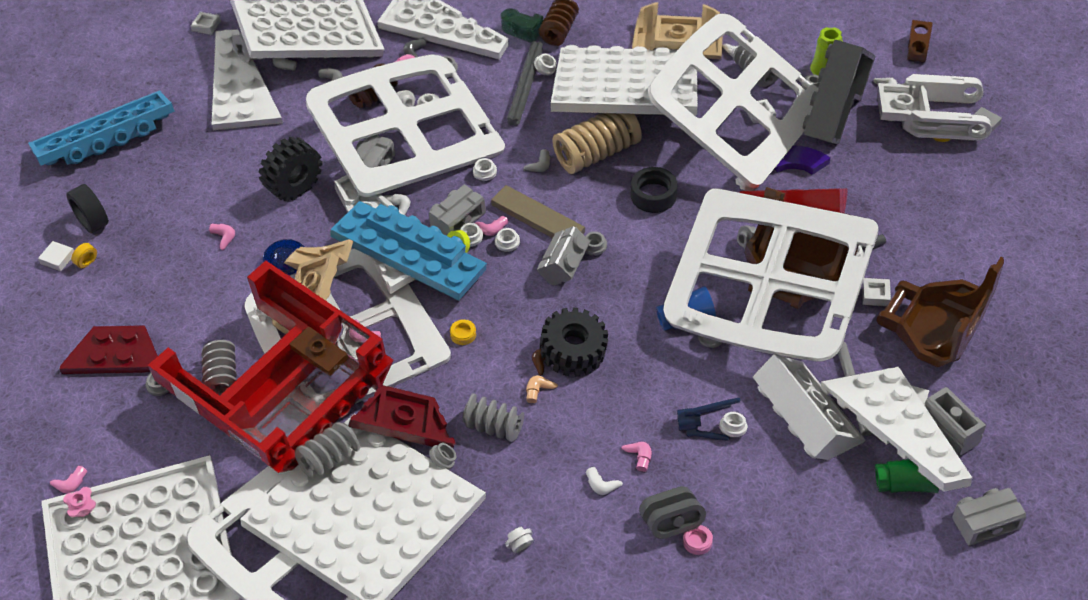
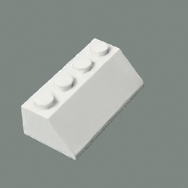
[753,354,865,460]

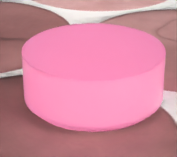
[683,525,713,555]

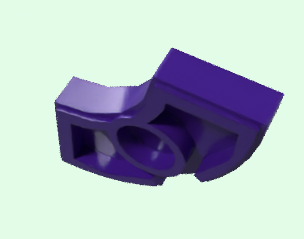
[774,145,831,175]

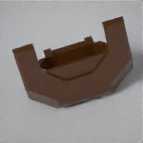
[744,187,859,309]
[876,257,1004,367]

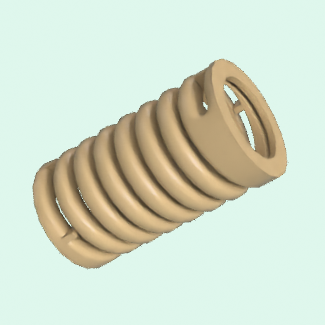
[553,113,642,174]

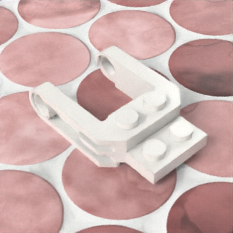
[876,74,992,140]

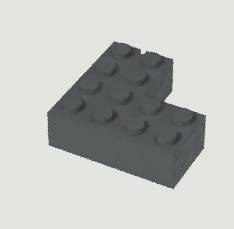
[802,39,876,144]

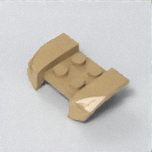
[632,2,723,59]
[271,239,353,334]

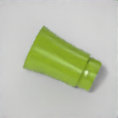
[810,27,843,76]

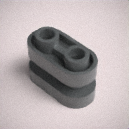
[639,486,706,539]

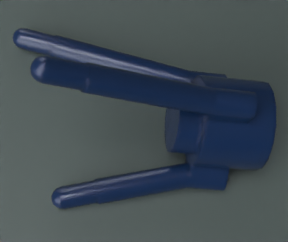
[677,397,741,441]

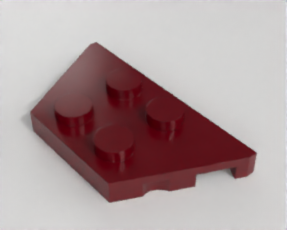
[59,325,158,374]
[348,385,455,448]

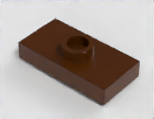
[290,326,349,377]

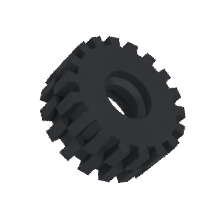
[259,137,323,202]
[539,307,608,377]

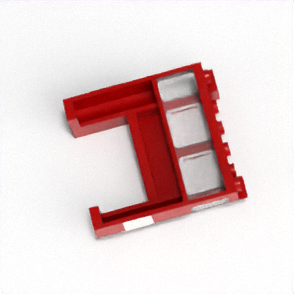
[148,260,394,473]

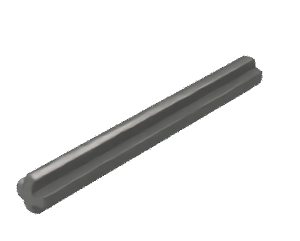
[507,41,543,126]

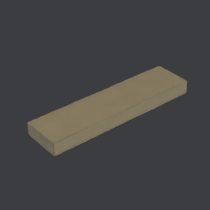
[491,185,585,238]

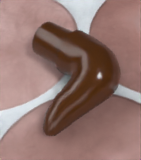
[531,349,545,376]

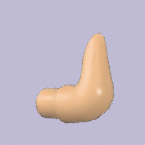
[526,375,558,403]

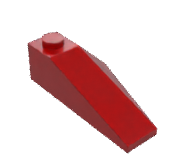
[740,188,848,214]

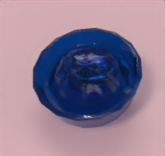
[263,239,305,276]

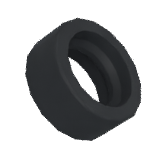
[631,167,678,213]
[66,184,109,233]

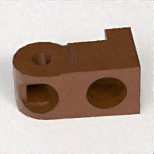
[907,20,933,62]

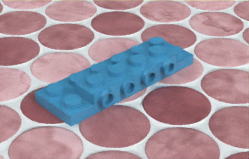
[28,90,175,166]
[330,201,487,301]

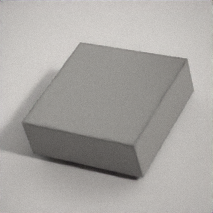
[973,107,1002,131]

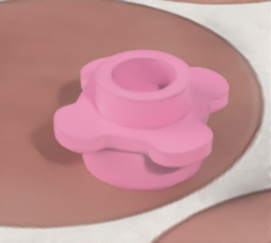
[63,487,96,517]

